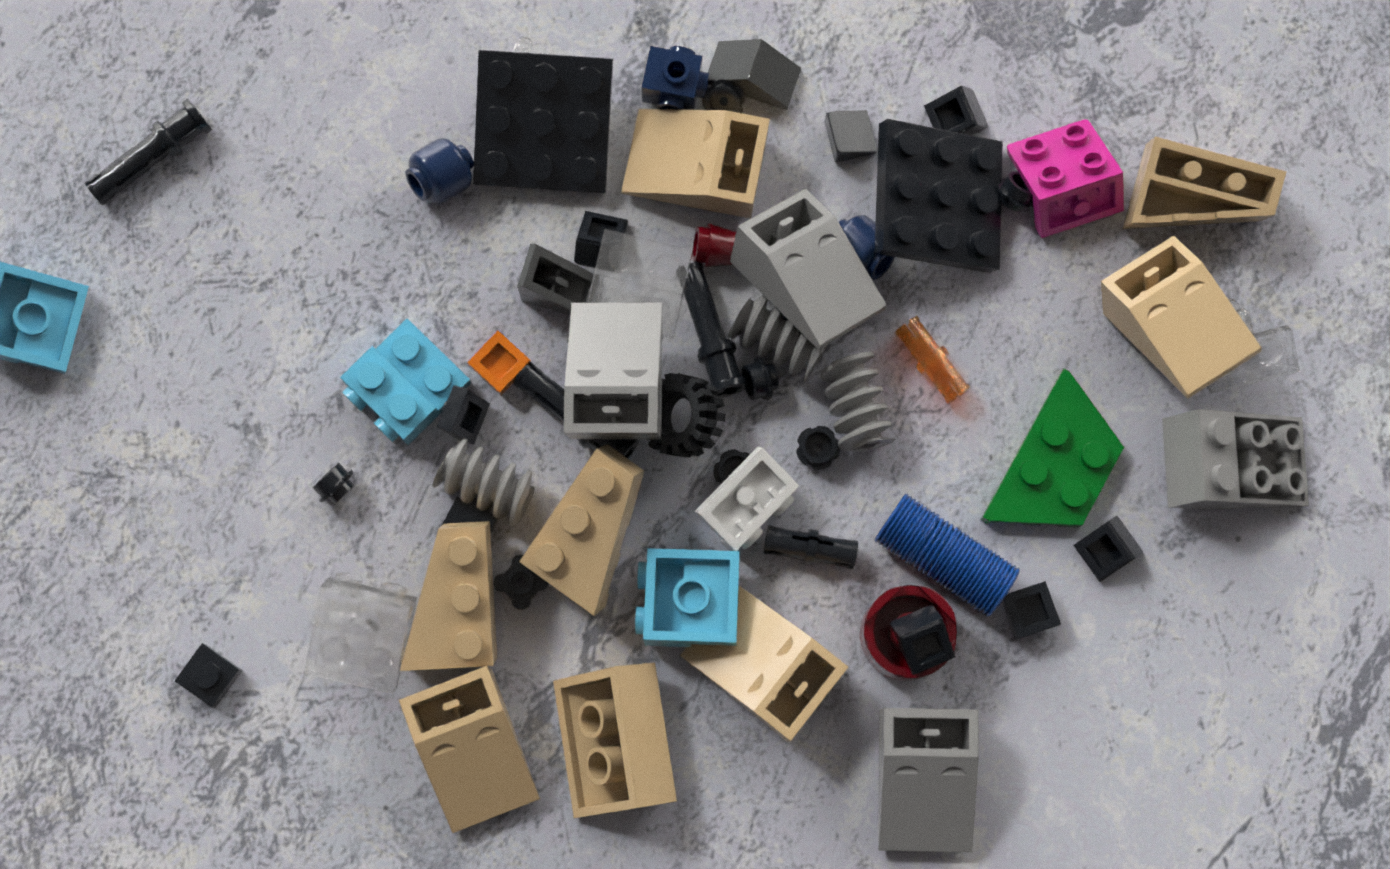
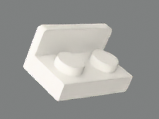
[694,447,799,551]

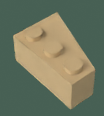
[1122,136,1287,229]
[400,521,497,671]

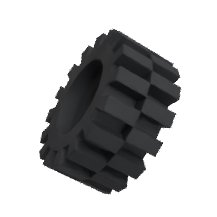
[647,373,726,458]

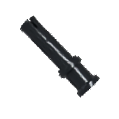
[85,98,212,205]
[675,262,749,398]
[513,362,639,459]

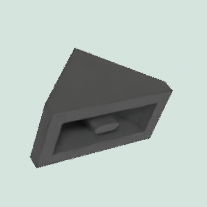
[708,39,801,110]
[517,244,600,315]

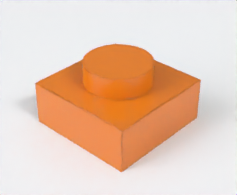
[467,331,531,396]

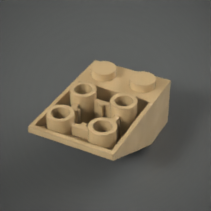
[621,109,770,219]
[1101,236,1262,399]
[680,586,848,742]
[399,666,540,833]

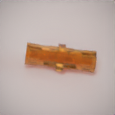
[894,316,971,404]

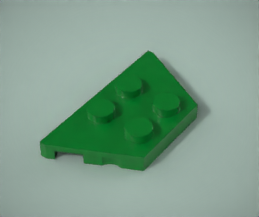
[980,368,1124,528]

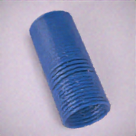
[874,494,1020,617]

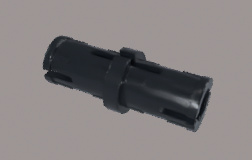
[763,525,858,569]

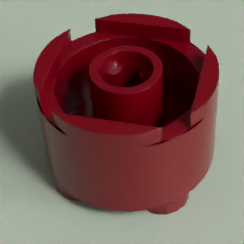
[859,585,957,682]

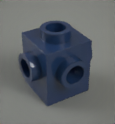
[642,46,709,110]

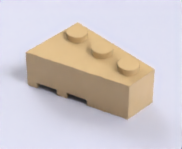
[519,445,645,616]

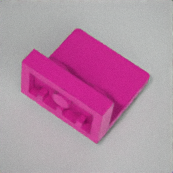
[1007,119,1124,238]

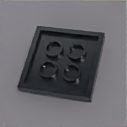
[473,50,614,193]
[874,119,1003,273]

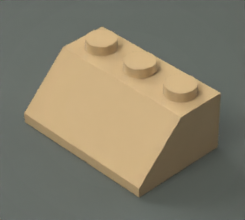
[553,662,677,818]

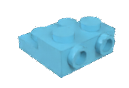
[0,262,89,374]
[340,319,472,445]
[635,548,740,647]

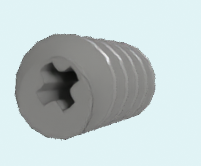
[728,295,827,383]
[821,352,896,452]
[432,438,535,527]

